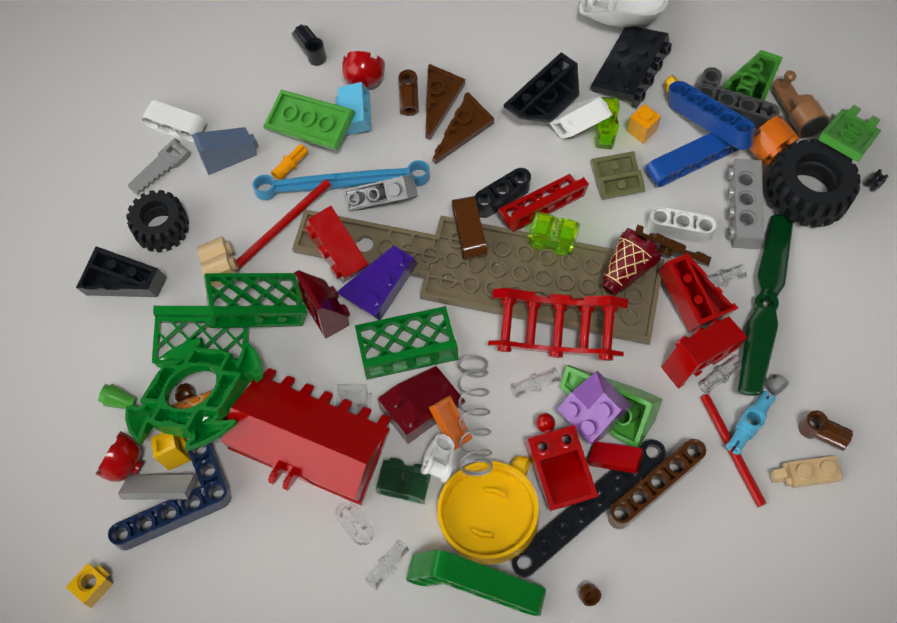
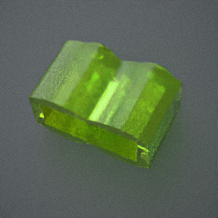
[594,97,620,149]
[528,212,580,256]

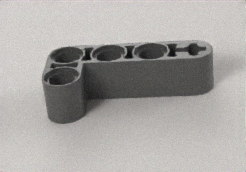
[697,67,780,129]

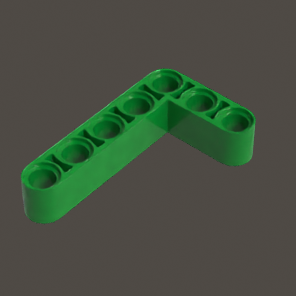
[406,550,546,616]

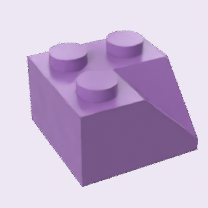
[557,371,632,444]

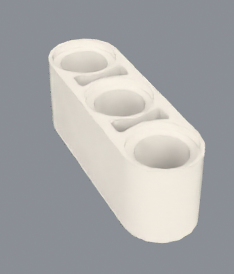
[141,100,206,143]
[647,207,717,244]

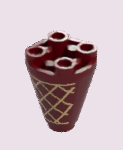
[601,228,661,296]

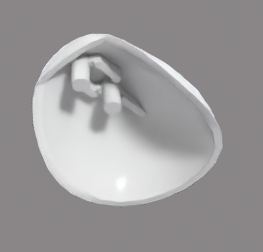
[579,0,669,28]

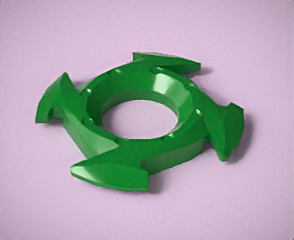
[125,337,263,451]

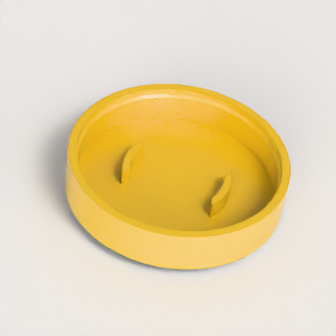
[437,461,540,565]

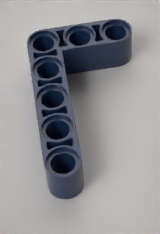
[108,443,232,550]

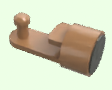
[772,70,829,138]

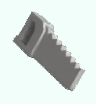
[128,138,191,195]

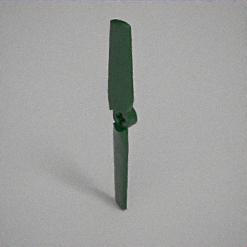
[738,214,793,396]

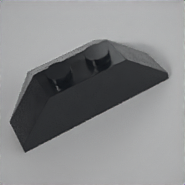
[504,52,579,123]

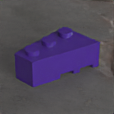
[337,246,418,320]

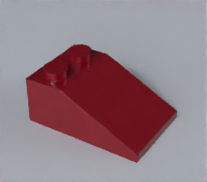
[294,270,351,339]
[377,366,465,444]

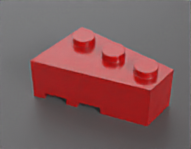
[305,206,368,282]

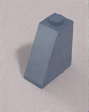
[192,127,258,175]

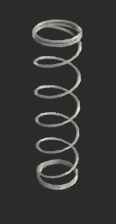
[458,355,493,476]

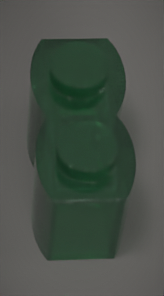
[376,458,432,504]

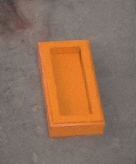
[429,396,473,450]

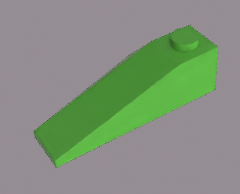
[723,50,783,101]
[560,365,663,448]

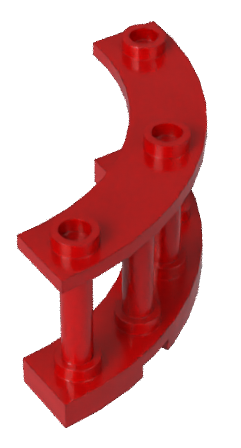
[488,288,628,361]

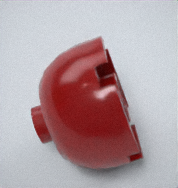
[342,51,385,89]
[95,431,143,482]

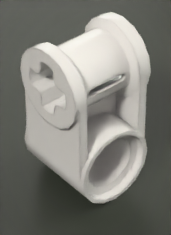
[421,434,455,483]

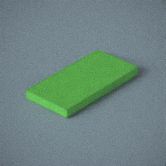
[263,89,356,151]

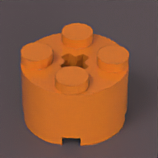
[749,115,800,167]

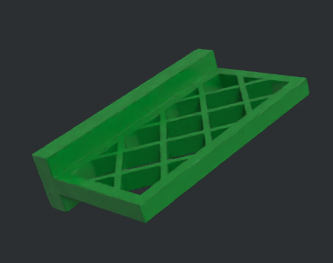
[204,273,307,328]
[152,305,249,364]
[355,306,459,380]

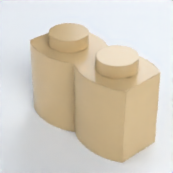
[197,236,239,287]

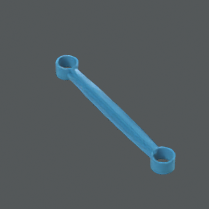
[253,160,430,200]

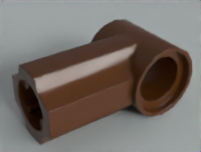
[398,69,419,116]
[799,410,853,451]

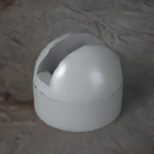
[767,374,789,395]

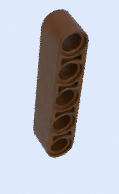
[608,439,707,529]

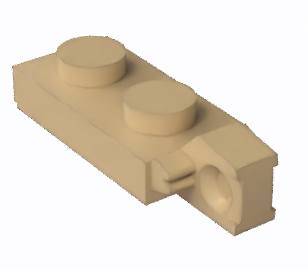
[770,456,843,488]

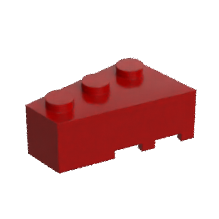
[658,254,739,332]
[661,316,748,389]

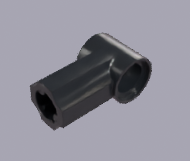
[292,24,326,66]

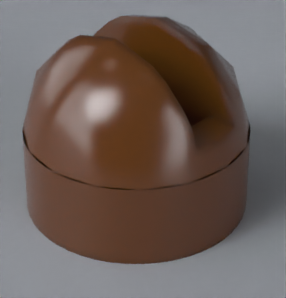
[175,383,195,402]
[578,583,601,606]

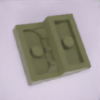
[590,151,646,200]

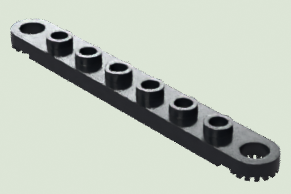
[512,440,666,578]

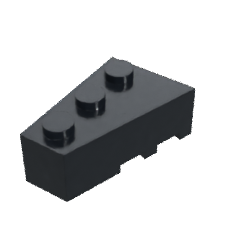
[76,246,166,297]

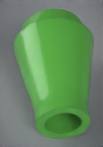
[98,384,137,409]

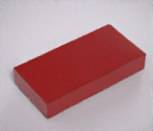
[588,441,644,474]

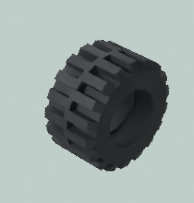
[126,190,189,252]

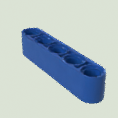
[669,81,755,150]
[645,133,740,187]

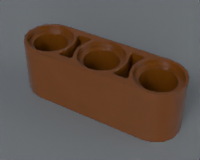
[452,196,487,260]

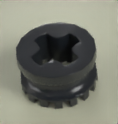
[866,169,889,191]

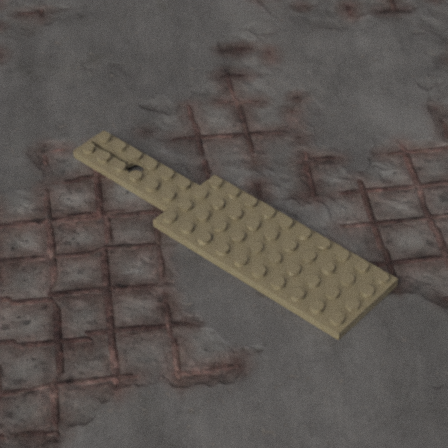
[292,209,664,345]

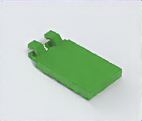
[818,105,881,162]

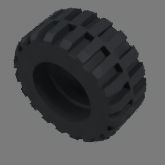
[766,139,861,227]

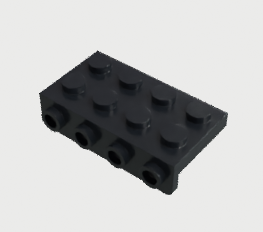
[591,26,672,108]

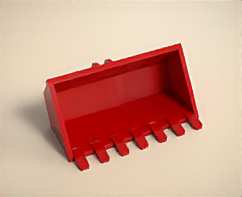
[221,368,391,506]

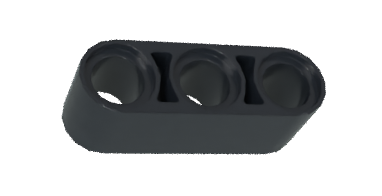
[475,168,531,218]

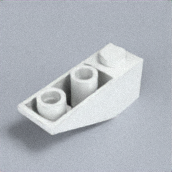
[550,97,613,139]

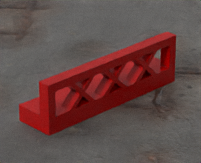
[498,174,589,232]

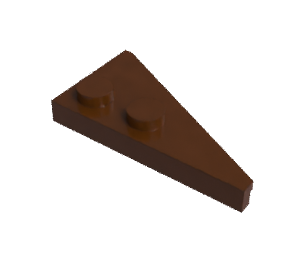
[426,64,466,140]
[432,92,494,164]
[635,224,711,267]

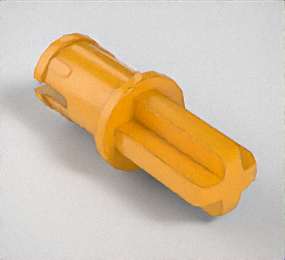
[270,144,309,180]

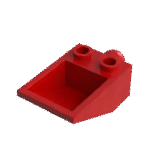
[525,413,598,511]

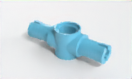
[726,391,775,455]

